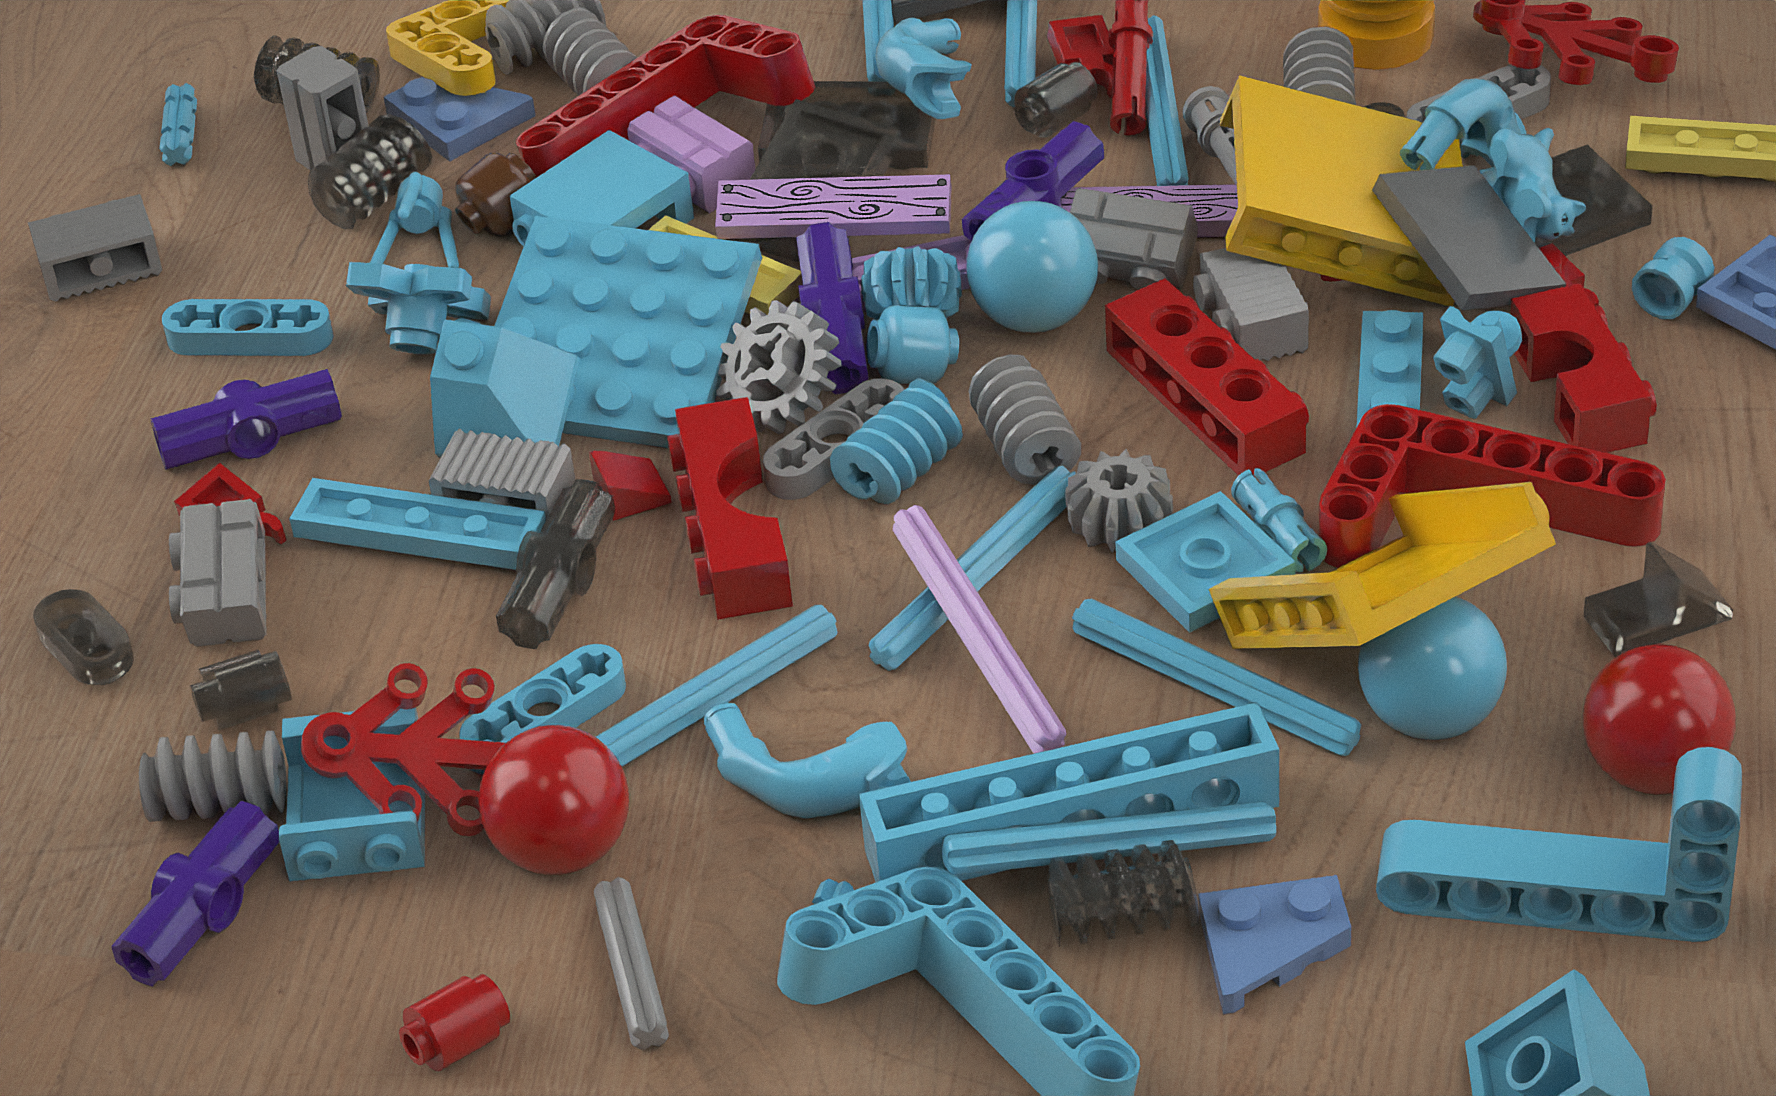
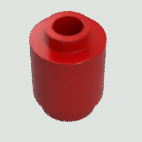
[399,974,510,1072]

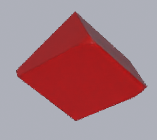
[589,451,672,521]

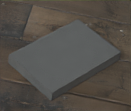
[1372,165,1566,311]

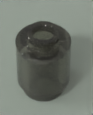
[1014,62,1098,138]
[190,650,292,731]

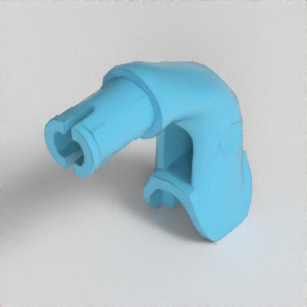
[875,18,972,119]
[1400,79,1527,170]
[704,702,911,818]

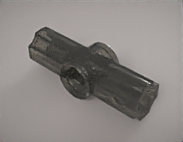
[496,479,615,649]

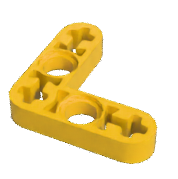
[386,0,509,96]

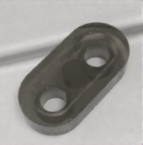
[33,589,134,685]

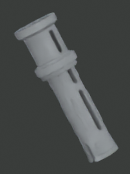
[1183,86,1237,186]

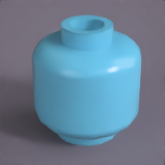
[866,305,959,384]

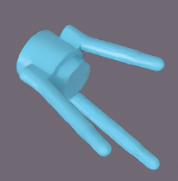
[370,172,459,268]

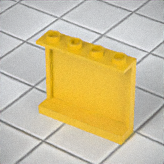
[1220,75,1463,307]
[1208,482,1556,649]

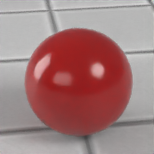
[1582,644,1736,795]
[479,725,629,875]

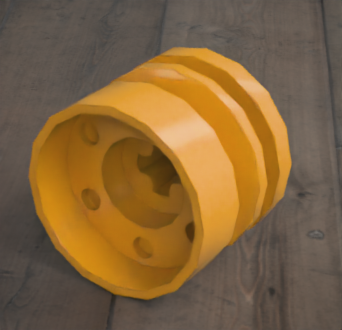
[1318,0,1435,70]

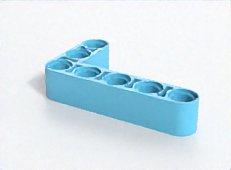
[1376,747,1742,942]
[777,867,1140,1096]

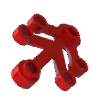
[1473,0,1679,85]
[301,663,505,836]

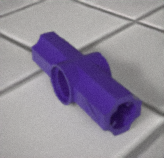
[962,121,1104,242]
[796,222,869,394]
[151,369,342,470]
[111,801,279,987]

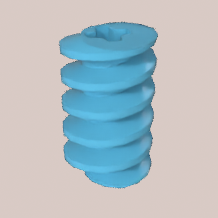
[830,378,963,504]

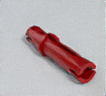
[1108,0,1153,136]

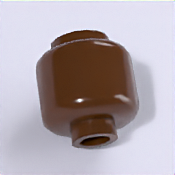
[455,153,537,237]

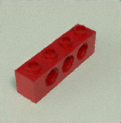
[1105,278,1309,477]

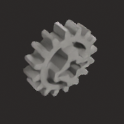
[716,300,841,434]

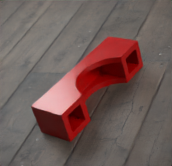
[667,397,793,620]

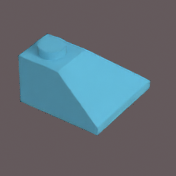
[430,319,580,457]
[1465,969,1650,1096]

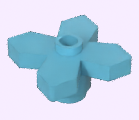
[346,262,491,354]

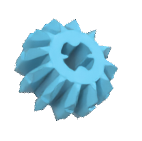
[861,246,962,320]

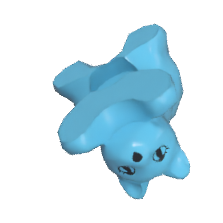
[1479,128,1586,243]

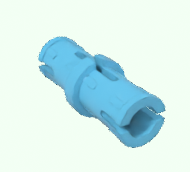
[1231,468,1327,572]

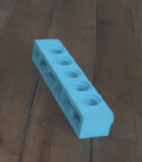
[859,702,1279,882]

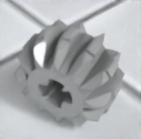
[1065,449,1173,553]

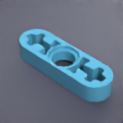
[162,299,334,356]
[459,644,626,775]

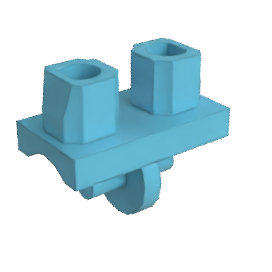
[1433,306,1522,419]

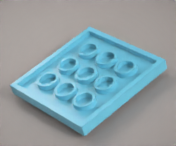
[495,216,762,448]

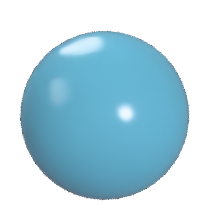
[966,201,1098,333]
[1358,596,1507,740]

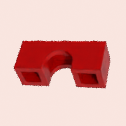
[1510,283,1657,453]

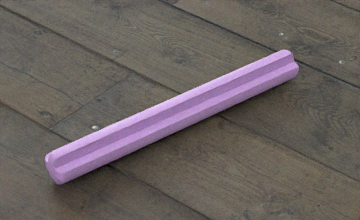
[893,505,1066,754]

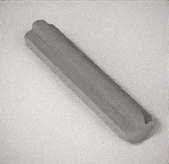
[593,877,669,1050]

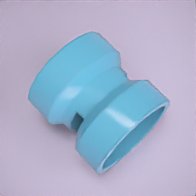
[1632,237,1715,319]

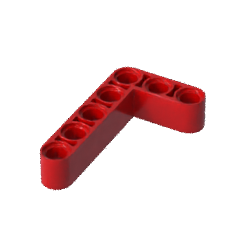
[516,15,816,177]
[1319,404,1666,568]

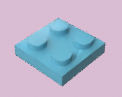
[1115,491,1296,633]

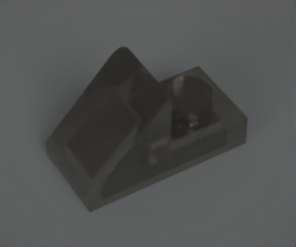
[1583,542,1733,657]

